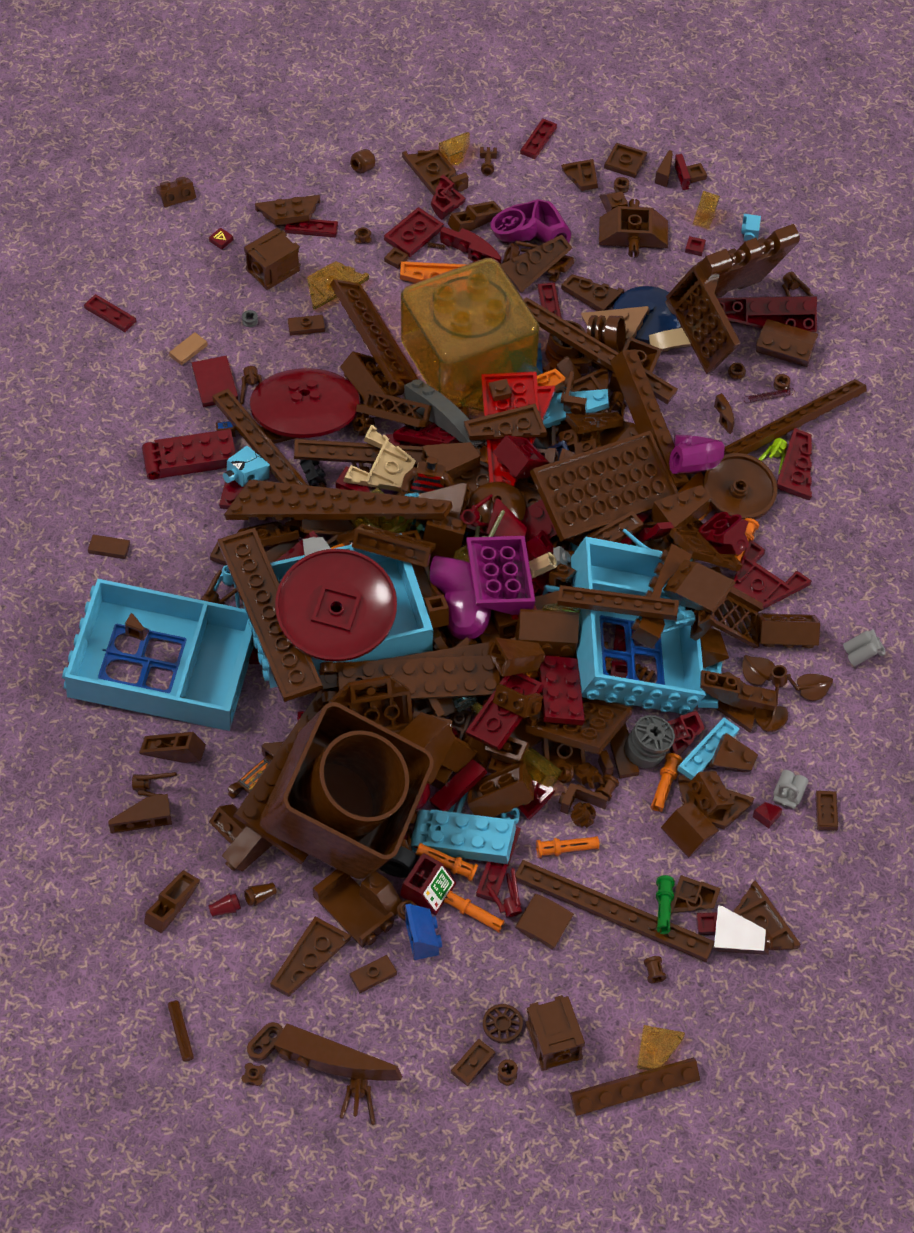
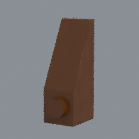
[139,732,206,763]
[108,794,172,834]

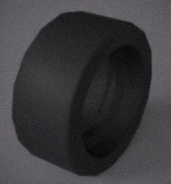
[379,846,417,878]

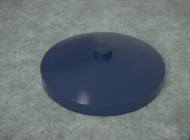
[613,286,681,344]

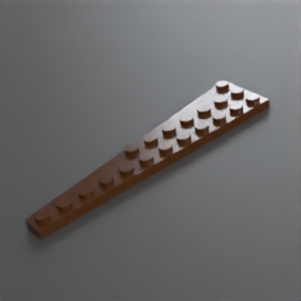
[224,479,453,520]

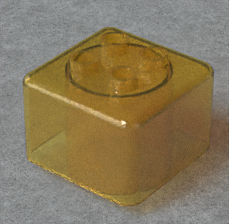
[401,258,539,406]

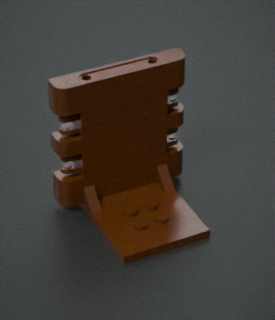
[665,224,800,374]

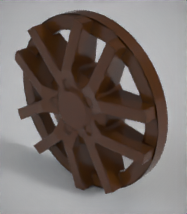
[483,1004,523,1043]

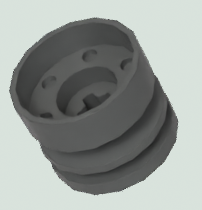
[624,715,675,769]

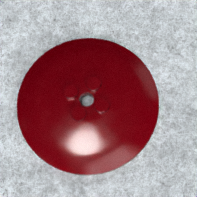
[250,368,360,438]
[275,549,397,662]

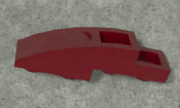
[440,227,501,271]

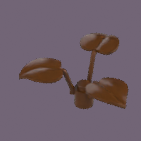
[742,655,833,732]

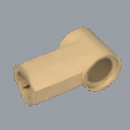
[529,552,557,579]

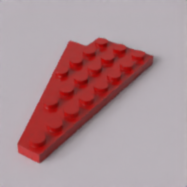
[481,372,555,487]

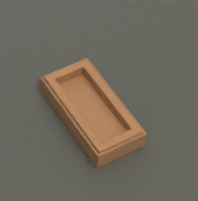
[169,332,208,365]

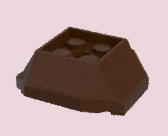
[329,675,413,734]

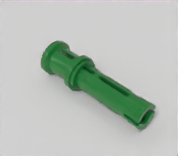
[656,875,675,934]

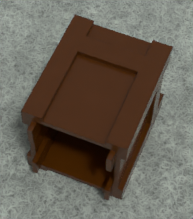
[244,227,301,290]
[525,995,585,1071]

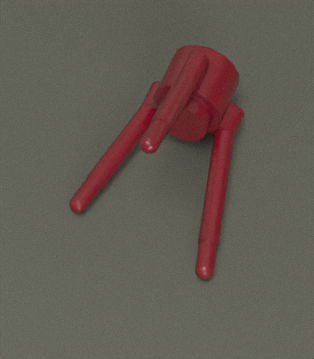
[459,494,493,527]
[486,868,522,918]

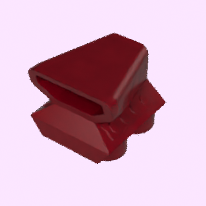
[698,512,749,555]

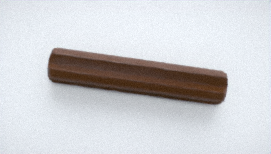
[168,1000,194,1062]

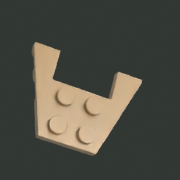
[343,425,416,492]

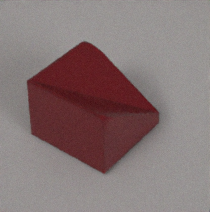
[753,802,783,829]

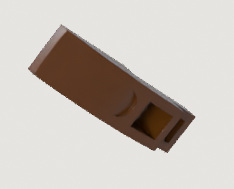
[700,670,776,712]

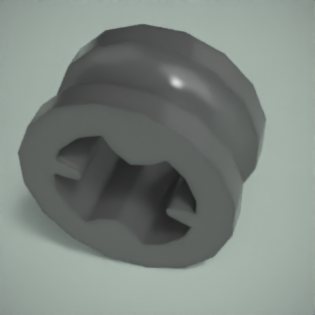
[242,310,258,327]

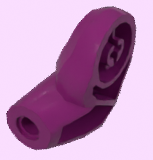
[491,199,571,243]
[669,435,725,474]
[430,556,492,640]

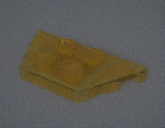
[307,261,369,310]

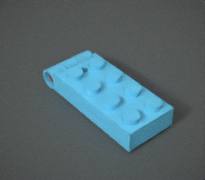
[411,809,516,864]

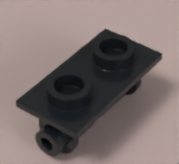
[300,460,327,487]

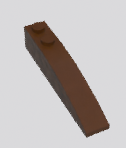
[274,1023,403,1081]

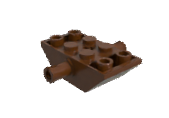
[599,199,668,258]

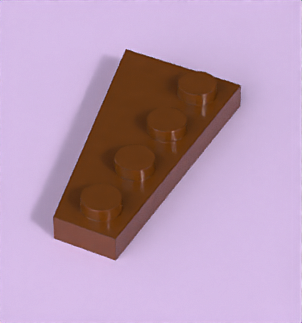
[498,235,573,293]
[464,404,547,440]
[270,916,351,997]

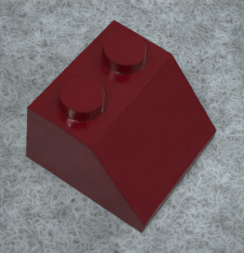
[493,435,550,478]

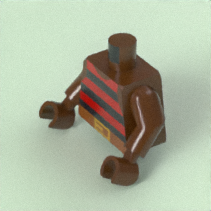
[399,457,455,496]

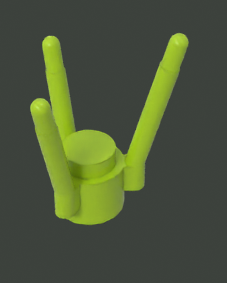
[759,438,788,475]

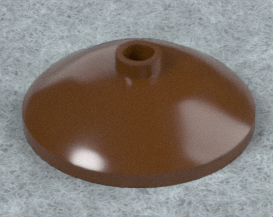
[468,482,526,531]

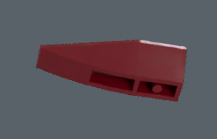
[717,296,817,332]

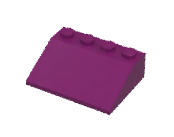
[466,536,535,615]

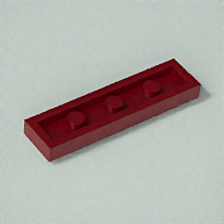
[476,827,521,902]

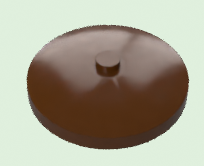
[703,453,777,520]

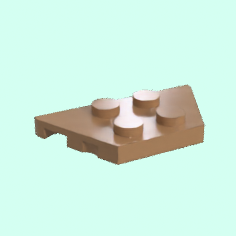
[581,306,650,342]

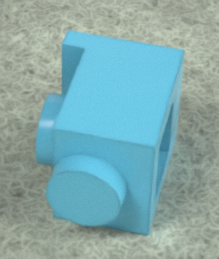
[741,214,761,241]

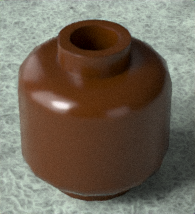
[350,149,375,173]

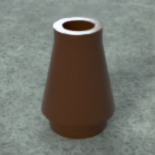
[244,882,277,906]

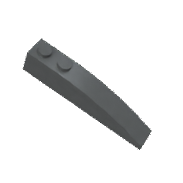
[404,379,486,447]

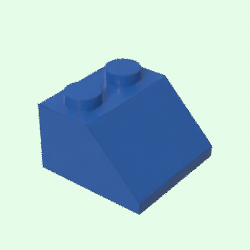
[405,904,442,960]

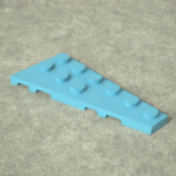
[543,389,609,429]

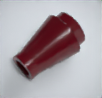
[208,893,241,917]

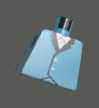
[223,446,270,487]

